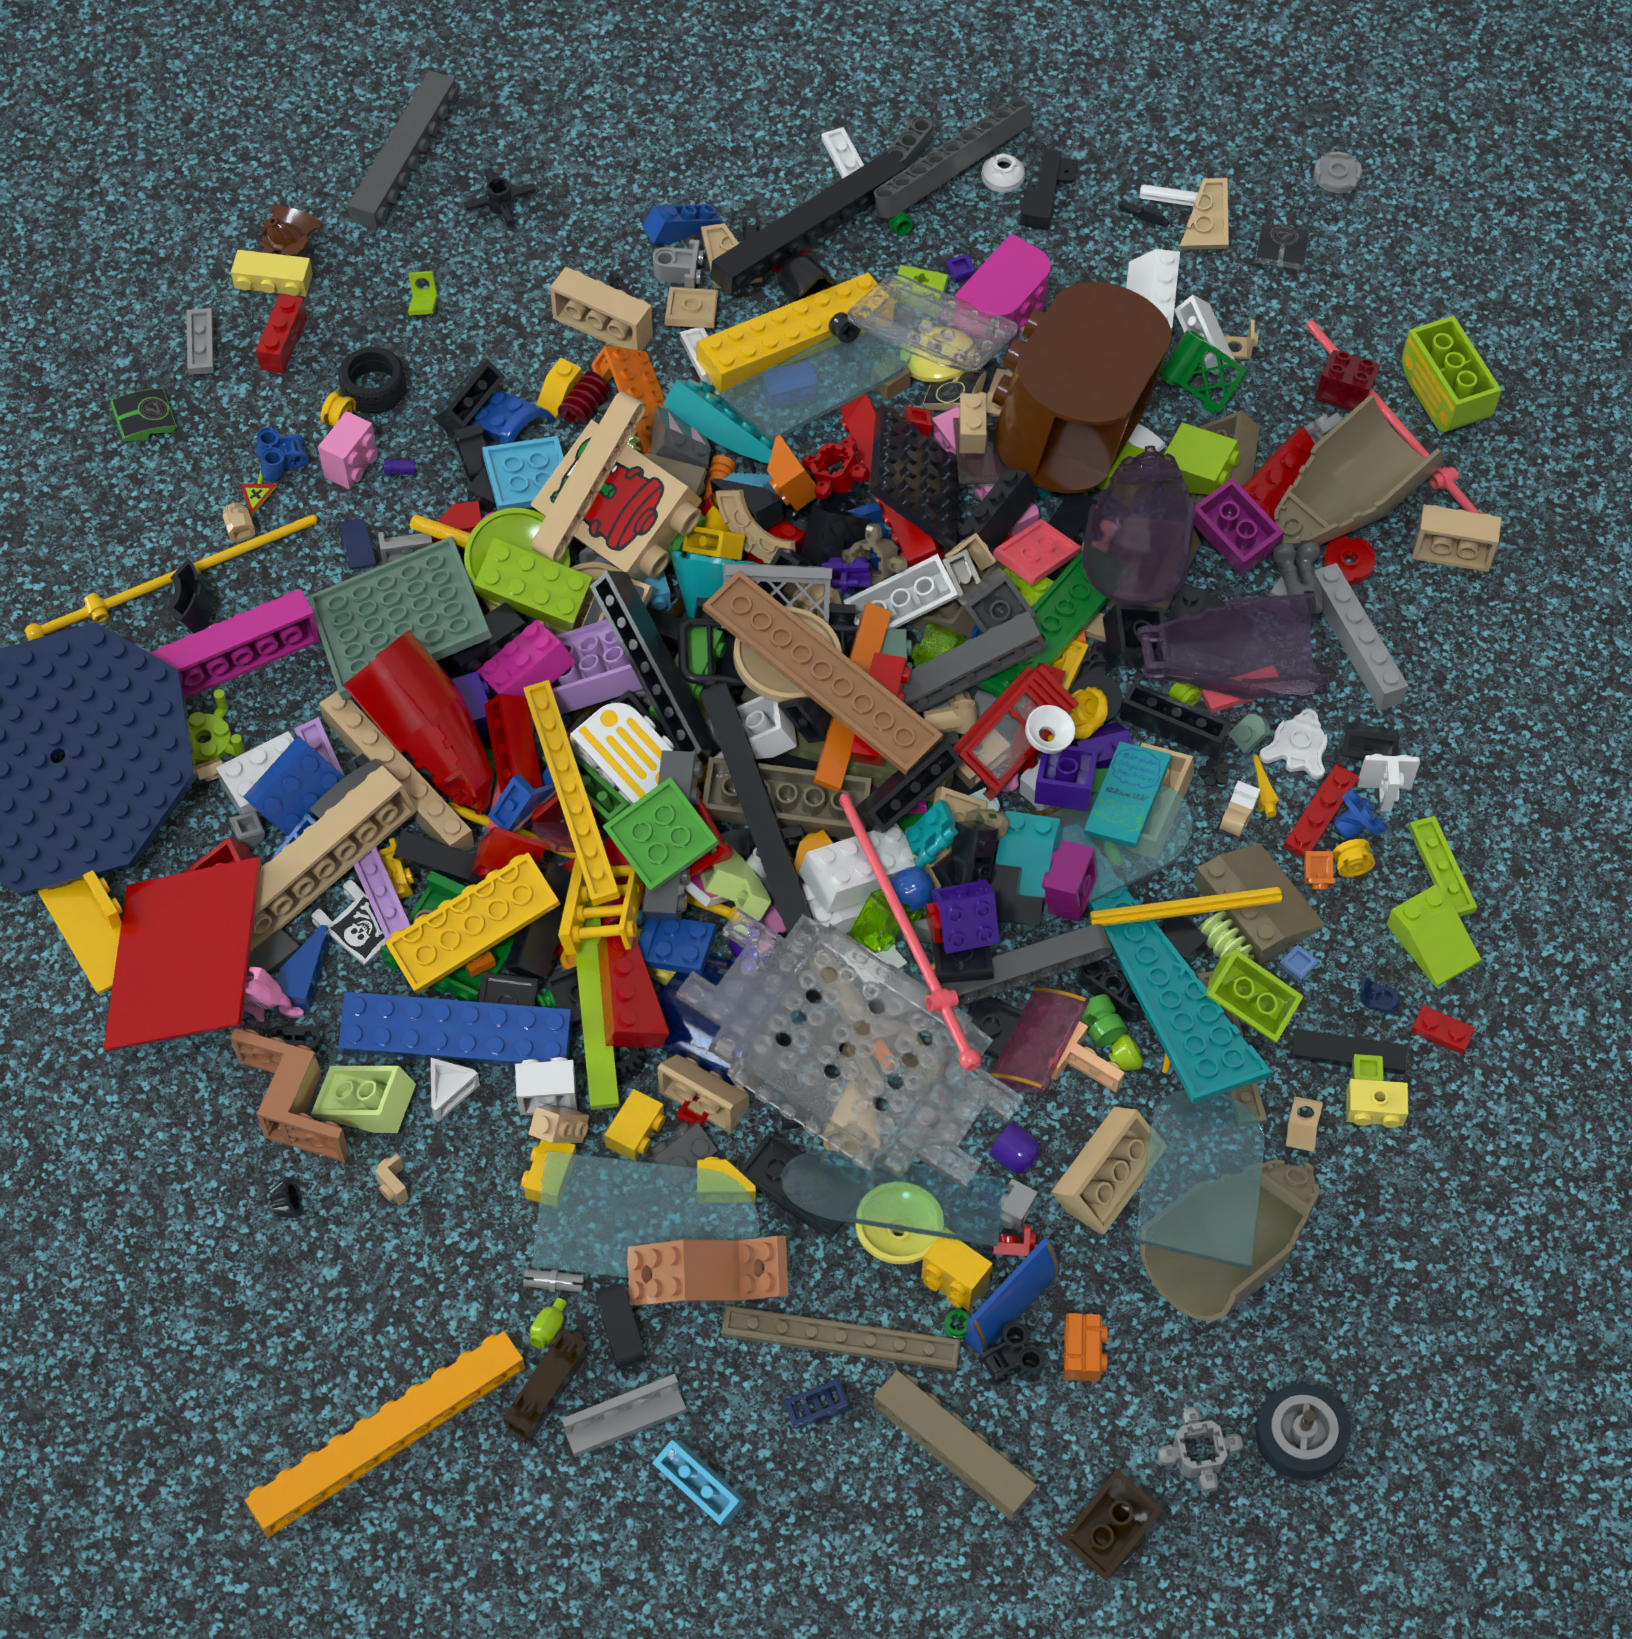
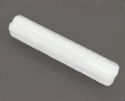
[1140,184,1198,206]

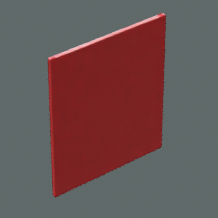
[103,857,261,1051]

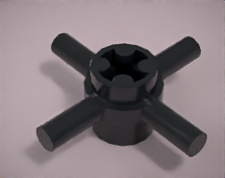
[463,168,536,227]

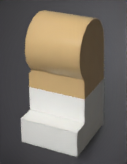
[1220,781,1261,837]

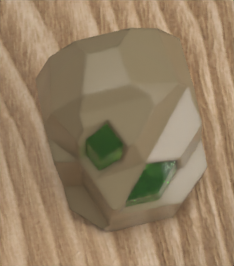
[964,808,1010,841]

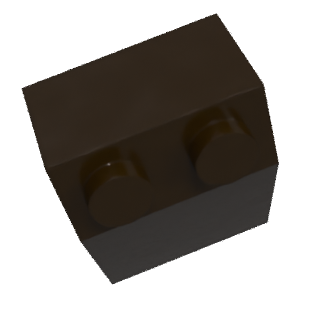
[1060,1468,1172,1581]

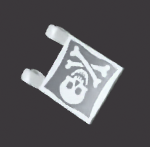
[311,880,386,966]

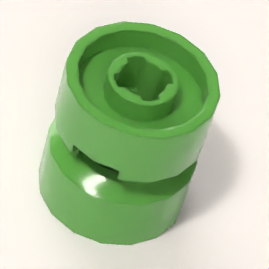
[1077,994,1128,1048]

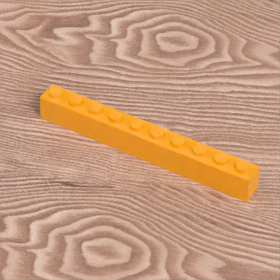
[245,1331,525,1538]

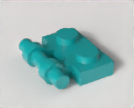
[905,799,958,869]

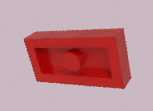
[1411,1005,1475,1055]

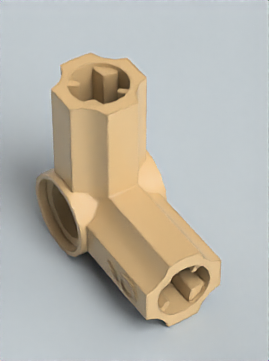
[923,691,978,734]

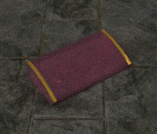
[989,986,1089,1093]

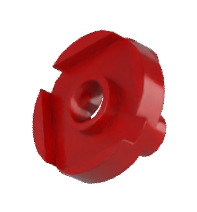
[1322,536,1375,586]

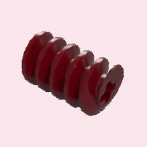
[558,370,610,425]

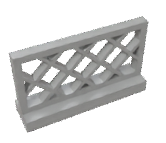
[721,563,832,628]

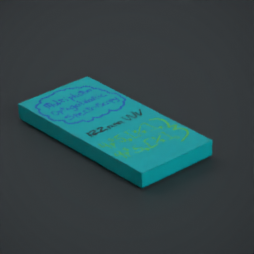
[1084,741,1172,849]

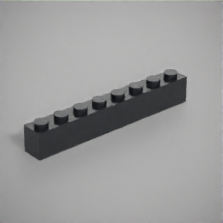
[590,570,721,766]

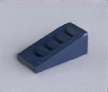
[784,1378,853,1429]

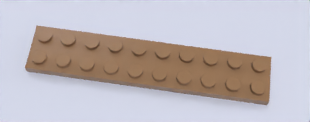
[703,570,943,774]

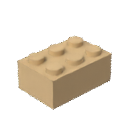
[1411,504,1501,572]

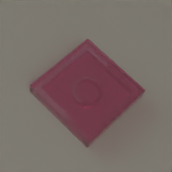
[531,822,606,852]

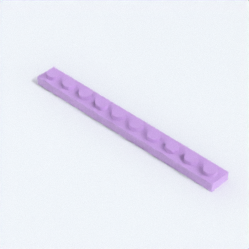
[294,717,411,941]

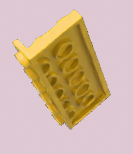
[385,853,561,994]

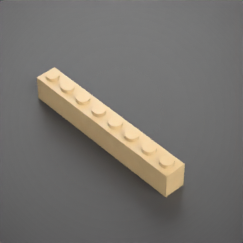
[319,691,474,852]

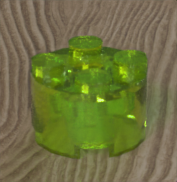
[911,622,967,667]

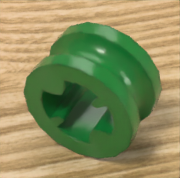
[536,989,558,1008]
[944,1310,970,1340]

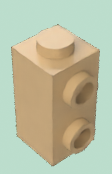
[528,1107,590,1143]

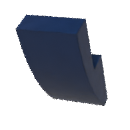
[337,518,376,570]

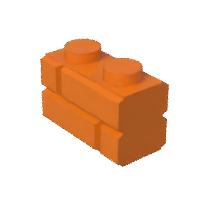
[1064,1313,1108,1382]

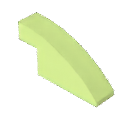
[700,841,772,922]

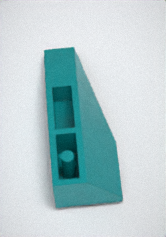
[662,379,775,463]

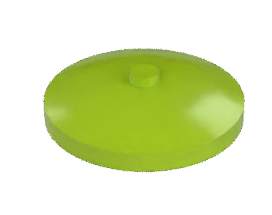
[464,508,570,611]

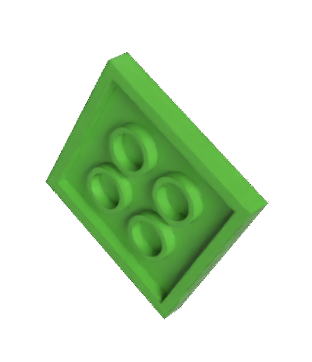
[603,777,720,893]

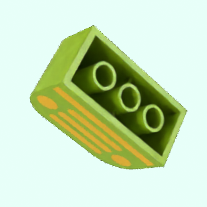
[1402,315,1502,432]

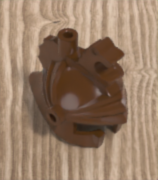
[259,202,323,256]

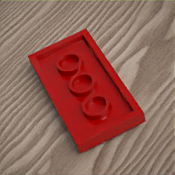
[1242,427,1315,522]

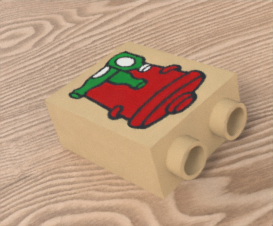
[530,419,702,583]

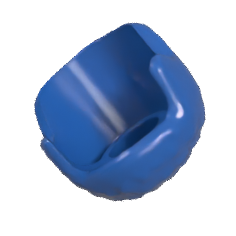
[889,866,935,912]

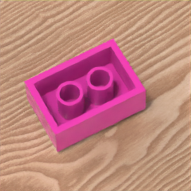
[476,619,576,705]

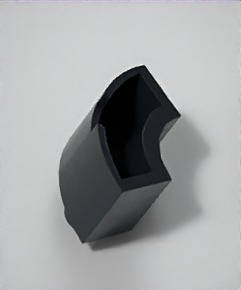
[166,559,214,634]

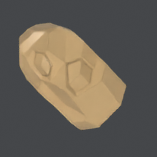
[223,502,256,542]

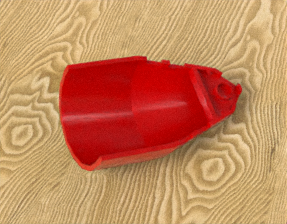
[343,629,494,815]

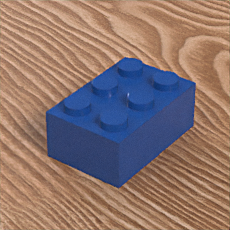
[243,735,345,836]

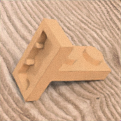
[1047,1021,1125,1093]

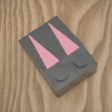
[650,406,710,468]

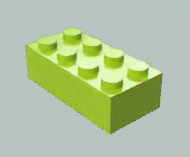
[473,537,592,631]

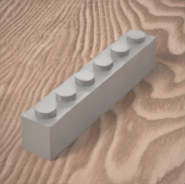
[1315,563,1408,711]

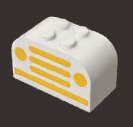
[569,703,674,805]

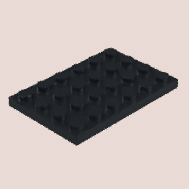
[869,403,960,551]

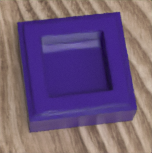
[945,254,977,284]

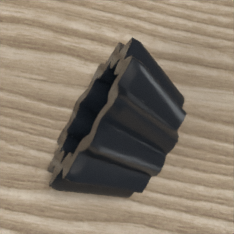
[269,1177,303,1218]

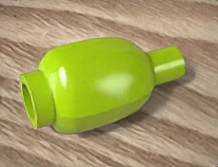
[529,1298,567,1349]

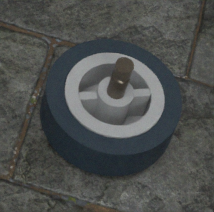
[1256,1384,1351,1480]

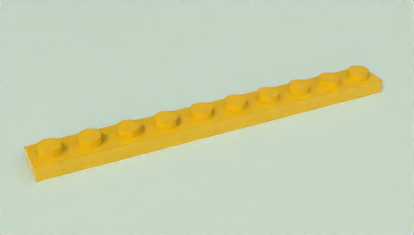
[523,680,620,906]

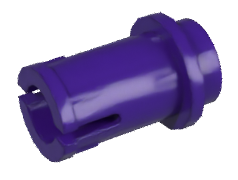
[384,456,415,477]

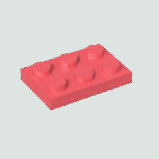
[993,519,1081,585]

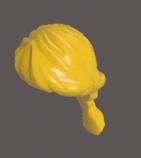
[1047,687,1108,742]

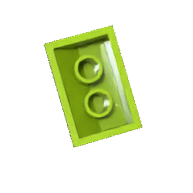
[1206,949,1304,1043]

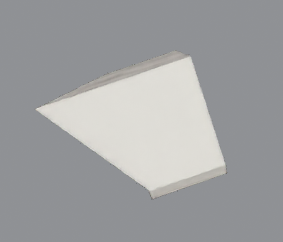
[431,1058,480,1122]

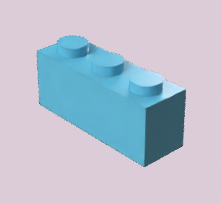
[653,1439,747,1525]

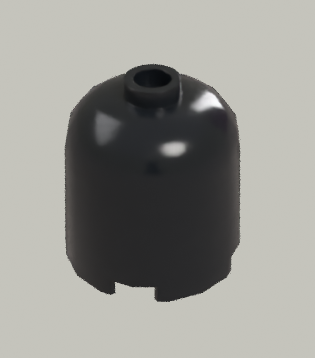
[777,254,837,303]

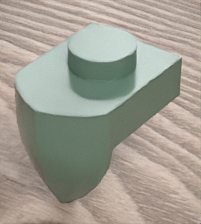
[1229,714,1271,754]

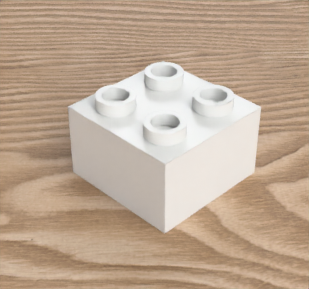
[515,1057,577,1115]

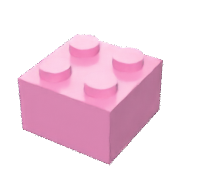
[318,411,378,490]

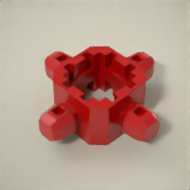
[802,436,870,500]

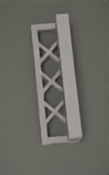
[562,1374,687,1458]

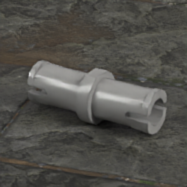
[523,1268,585,1293]

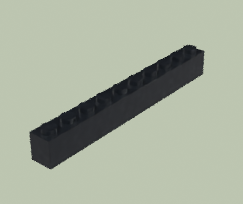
[710,152,907,295]

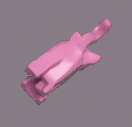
[243,967,304,1022]

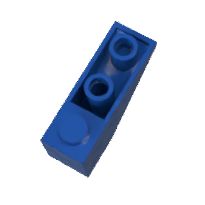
[642,204,722,244]

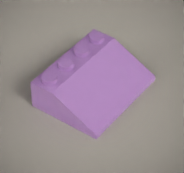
[551,619,643,715]

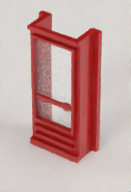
[952,665,1079,801]

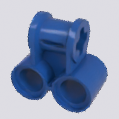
[256,427,309,481]

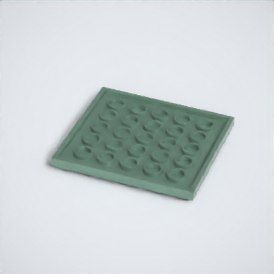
[307,536,492,700]

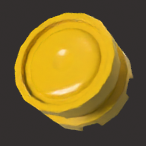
[320,391,356,427]
[1333,839,1376,877]

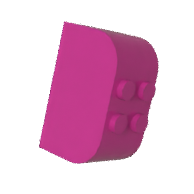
[952,233,1051,347]

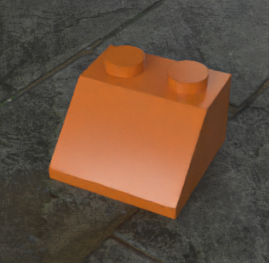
[767,435,816,511]

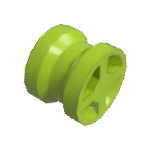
[1168,677,1202,706]

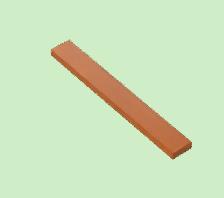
[813,601,892,793]

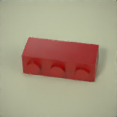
[256,293,307,374]

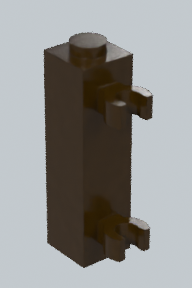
[503,1329,589,1442]

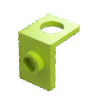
[408,271,438,315]

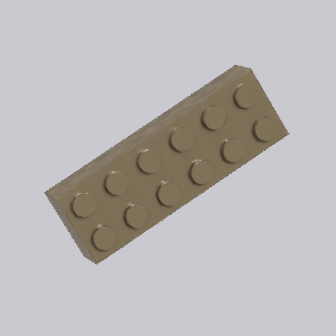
[702,757,872,838]

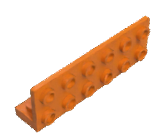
[591,345,669,454]

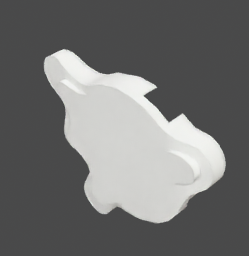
[1259,709,1328,779]

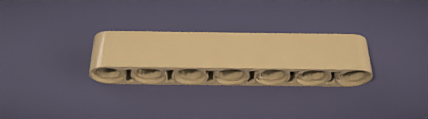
[531,391,646,562]

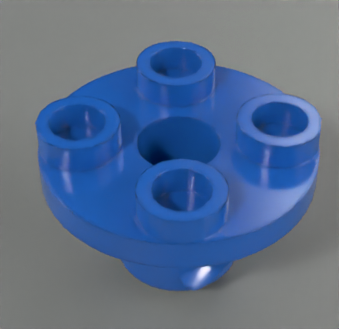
[1334,788,1388,840]

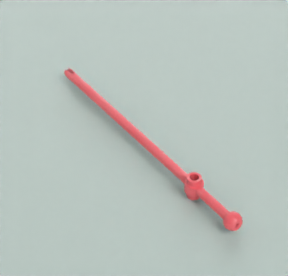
[1306,320,1486,514]
[839,794,982,1071]

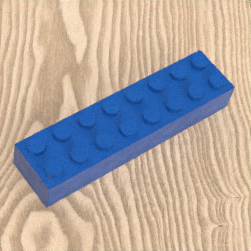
[338,992,574,1067]

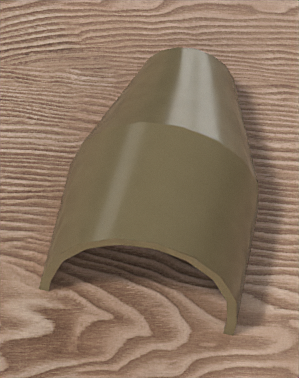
[1274,394,1443,549]
[1140,1159,1320,1322]

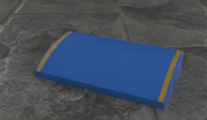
[965,1237,1059,1355]

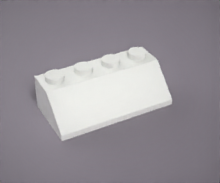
[1126,249,1180,332]
[843,554,959,629]

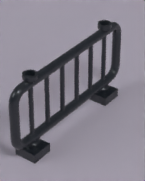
[678,597,858,689]

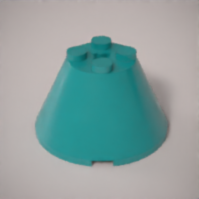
[670,550,769,618]

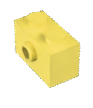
[1346,1079,1408,1128]

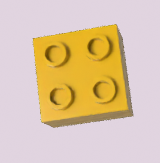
[921,1230,993,1312]

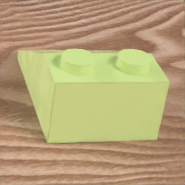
[311,1066,416,1133]

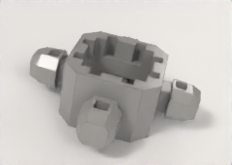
[1157,1407,1243,1493]

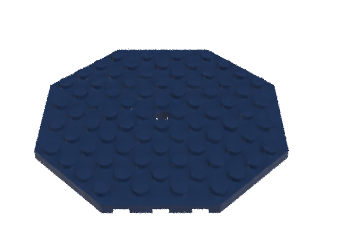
[0,622,197,897]

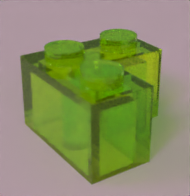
[848,889,923,955]

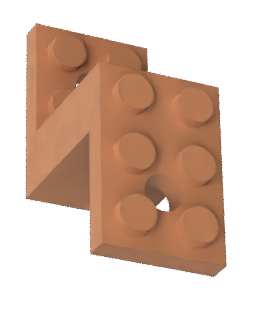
[230,1028,349,1162]
[627,1236,788,1306]

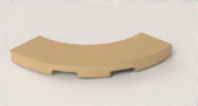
[716,490,795,564]

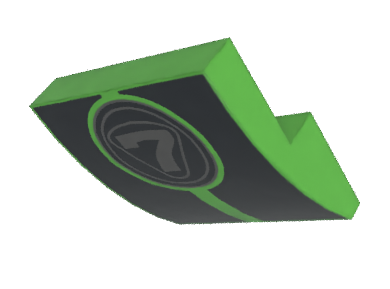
[110,388,176,441]

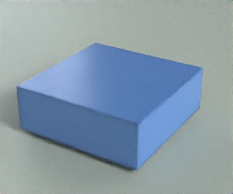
[1279,944,1319,983]

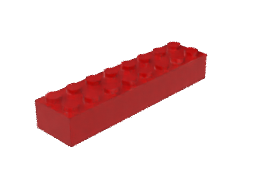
[839,394,946,568]

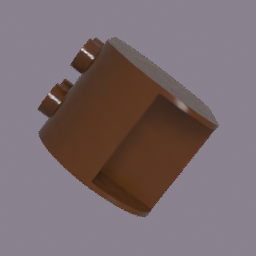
[992,282,1172,493]

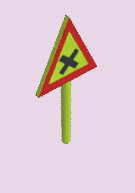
[241,470,278,516]

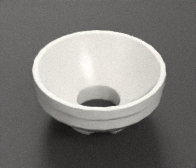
[981,154,1025,193]
[1025,705,1075,754]

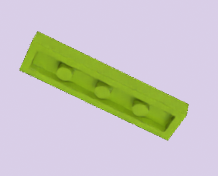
[1408,816,1477,917]

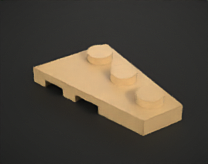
[1180,178,1229,250]

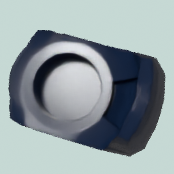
[1360,977,1401,1014]

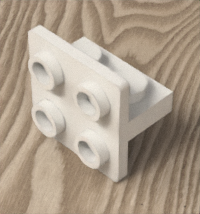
[1357,754,1420,812]

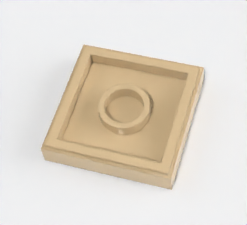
[665,287,718,328]

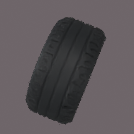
[338,347,406,413]

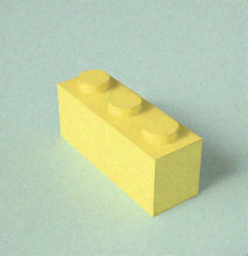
[231,250,313,297]

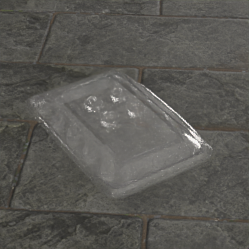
[847,274,1018,372]

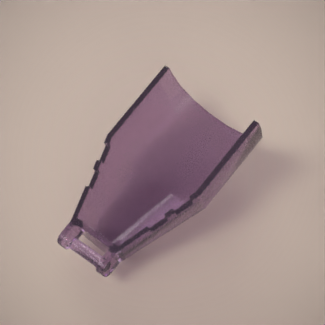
[1136,594,1331,700]

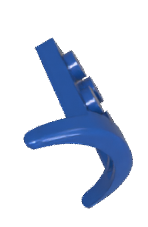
[467,390,556,444]
[638,918,717,976]

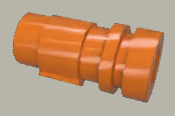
[702,455,736,504]

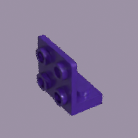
[932,879,1000,954]

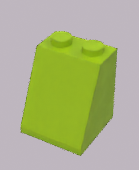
[1159,422,1241,495]

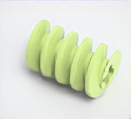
[1199,911,1255,961]

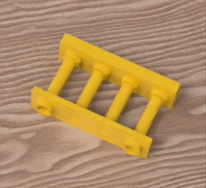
[558,856,644,955]

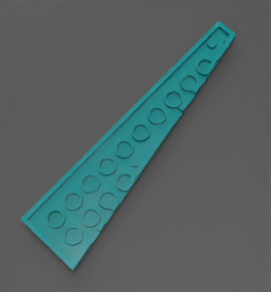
[1062,824,1272,1104]

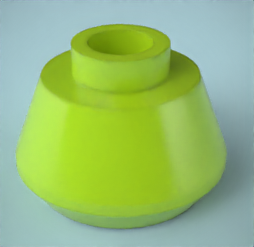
[1108,1034,1144,1071]

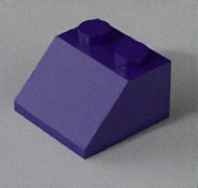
[1070,722,1134,769]

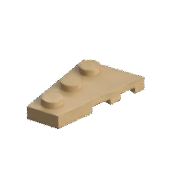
[701,223,762,289]

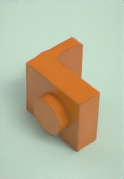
[1304,851,1336,890]

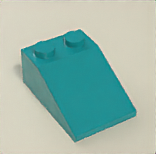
[995,811,1063,906]

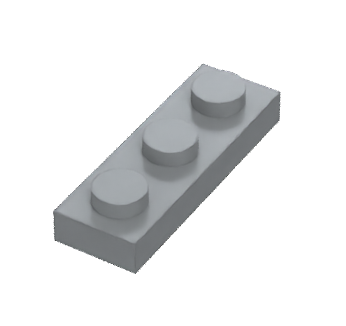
[187,308,214,375]

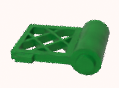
[1160,329,1248,414]

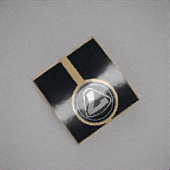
[923,371,987,410]

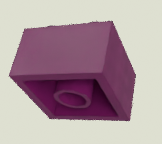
[1042,840,1098,922]

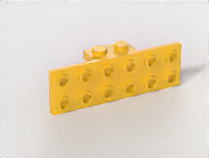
[37,870,123,994]

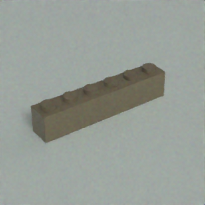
[873,1370,1037,1521]

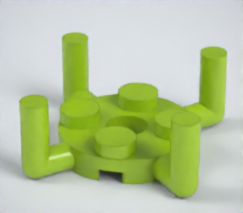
[187,689,246,766]

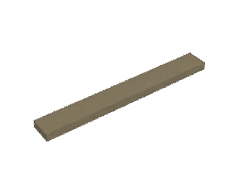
[721,1305,960,1371]

